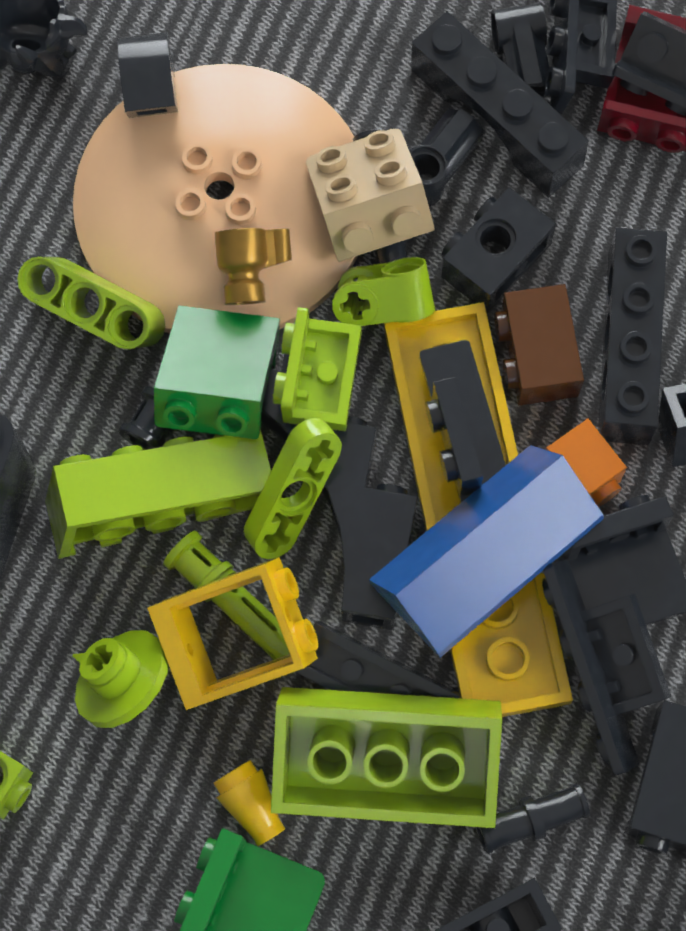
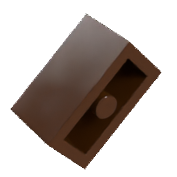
[494,284,584,406]

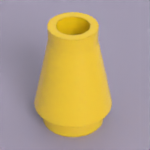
[213,760,285,846]

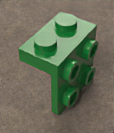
[174,828,325,931]

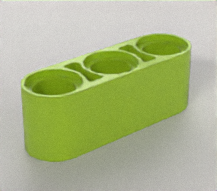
[17,257,165,349]

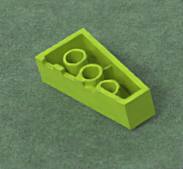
[45,430,271,559]

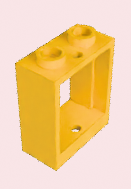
[147,557,318,710]

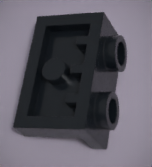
[611,11,686,116]

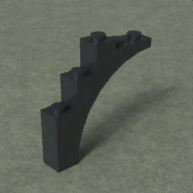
[261,354,417,631]

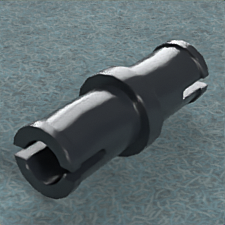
[475,783,590,854]

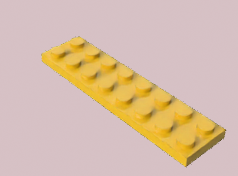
[384,302,573,717]

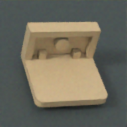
[306,129,435,262]

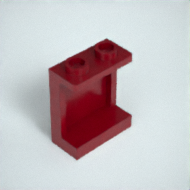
[597,5,686,153]

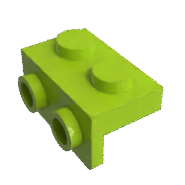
[273,307,362,431]

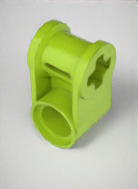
[332,257,435,326]

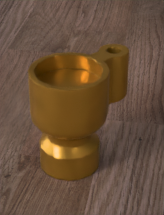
[215,228,292,305]

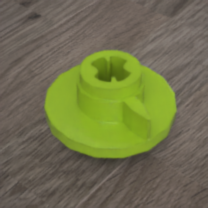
[72,630,168,728]

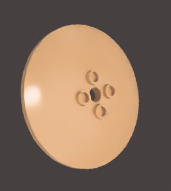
[73,64,358,333]

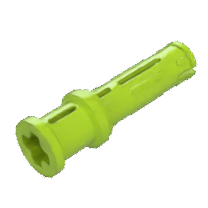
[163,530,290,660]

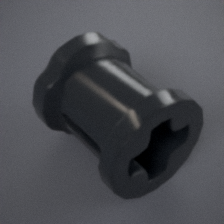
[118,386,167,450]

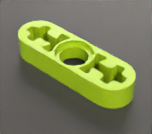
[244,418,342,559]

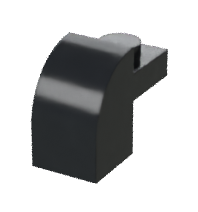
[117,32,178,118]

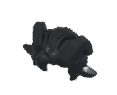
[0,0,87,77]

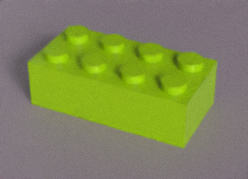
[271,687,502,828]

